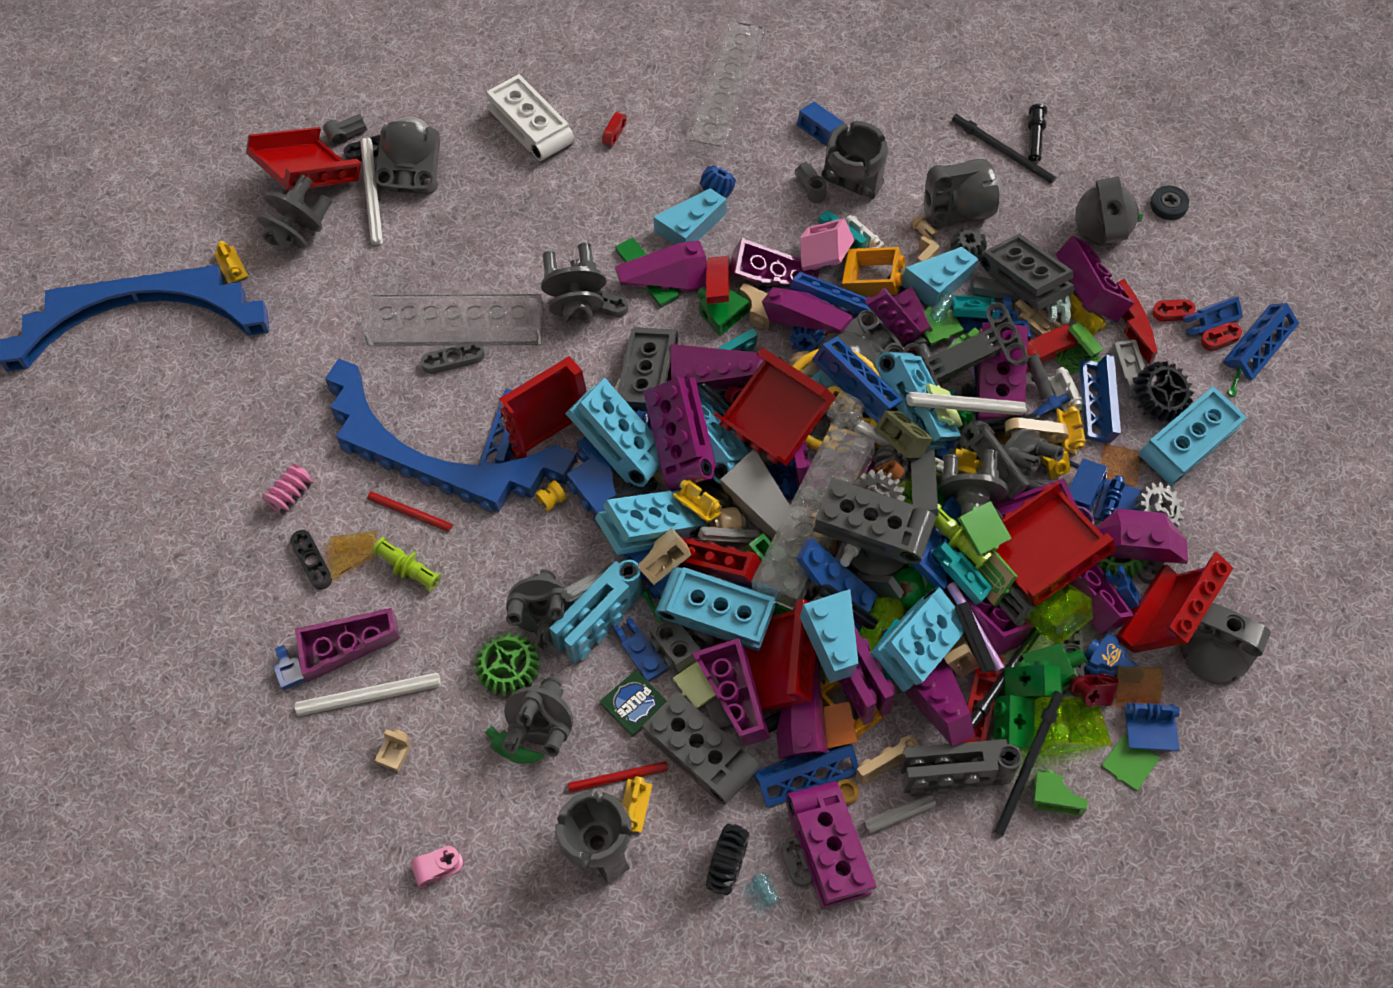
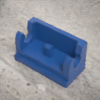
[796,102,845,147]
[1069,458,1107,513]

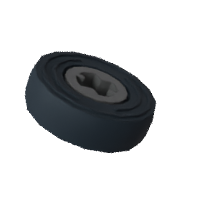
[1150,185,1189,220]

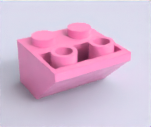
[800,218,854,271]

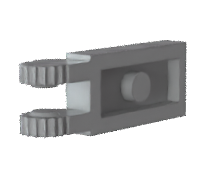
[1112,339,1145,398]

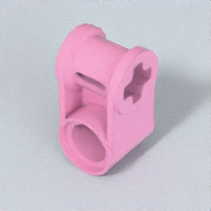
[410,846,463,888]

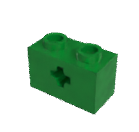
[1004,660,1061,698]
[993,695,1035,751]

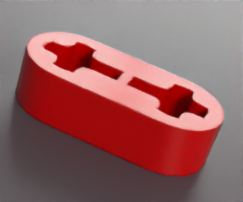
[602,112,627,147]
[1152,299,1196,322]
[1201,322,1242,351]

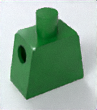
[696,287,749,336]
[1022,644,1087,702]

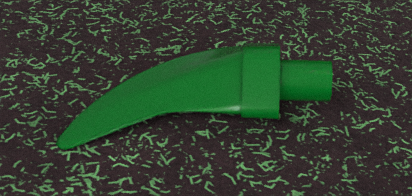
[485,726,544,763]

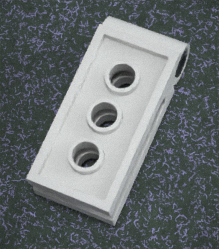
[487,74,575,161]

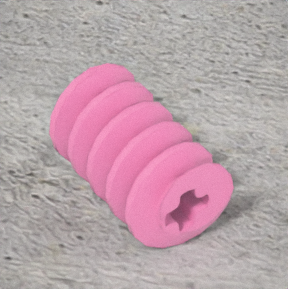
[262,463,313,513]

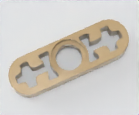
[1004,418,1069,443]

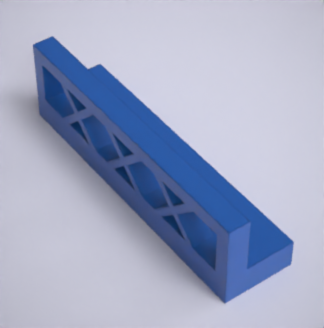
[791,272,872,326]
[1223,303,1299,380]
[812,337,903,424]
[1079,355,1121,443]
[479,383,522,465]
[754,744,859,808]

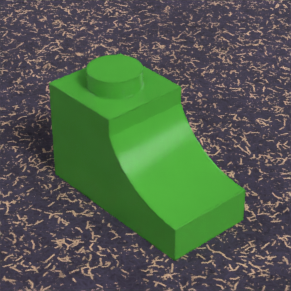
[1031,770,1088,816]

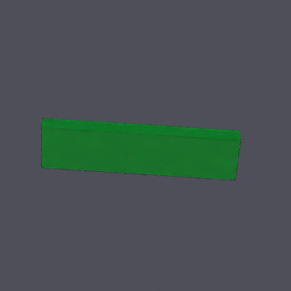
[615,237,679,308]

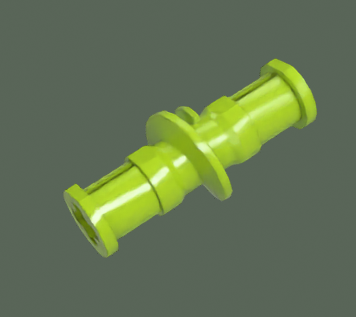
[934,504,993,570]
[372,536,442,592]

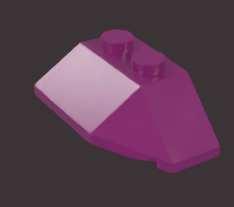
[1096,509,1188,564]

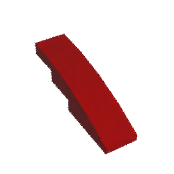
[706,255,731,304]
[1116,279,1157,364]
[997,324,1078,375]
[962,656,1005,743]

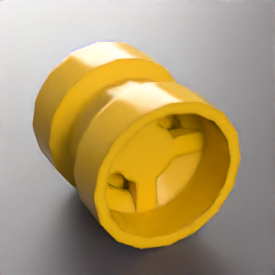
[535,480,567,512]

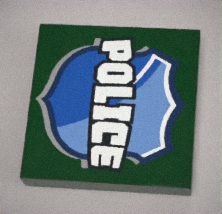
[600,670,667,737]

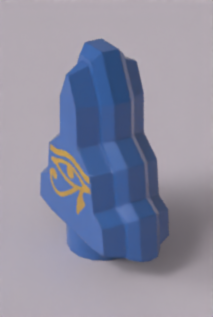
[1084,632,1144,683]

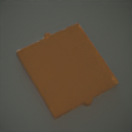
[1101,444,1141,487]
[1115,666,1164,707]

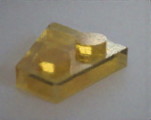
[330,531,378,580]

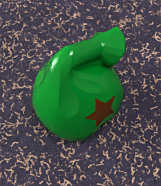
[892,566,943,610]

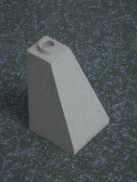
[720,449,803,550]

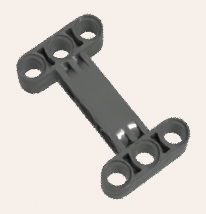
[903,302,1029,388]

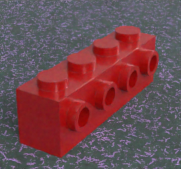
[678,537,766,587]

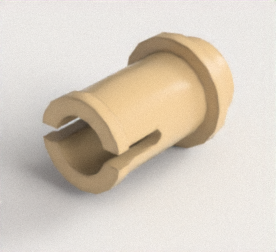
[912,215,938,240]

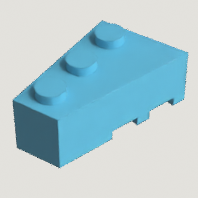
[653,188,727,245]
[902,247,979,307]
[800,589,858,683]

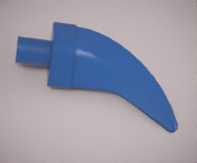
[1031,393,1070,416]

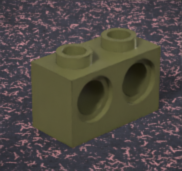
[874,411,933,458]

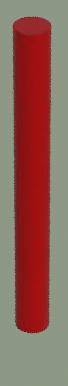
[367,491,453,532]
[568,761,668,793]

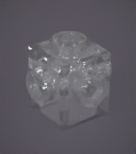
[827,390,865,431]

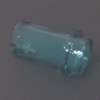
[930,293,954,322]
[752,871,781,908]

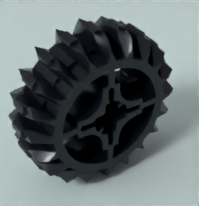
[1132,361,1195,422]
[706,824,750,896]

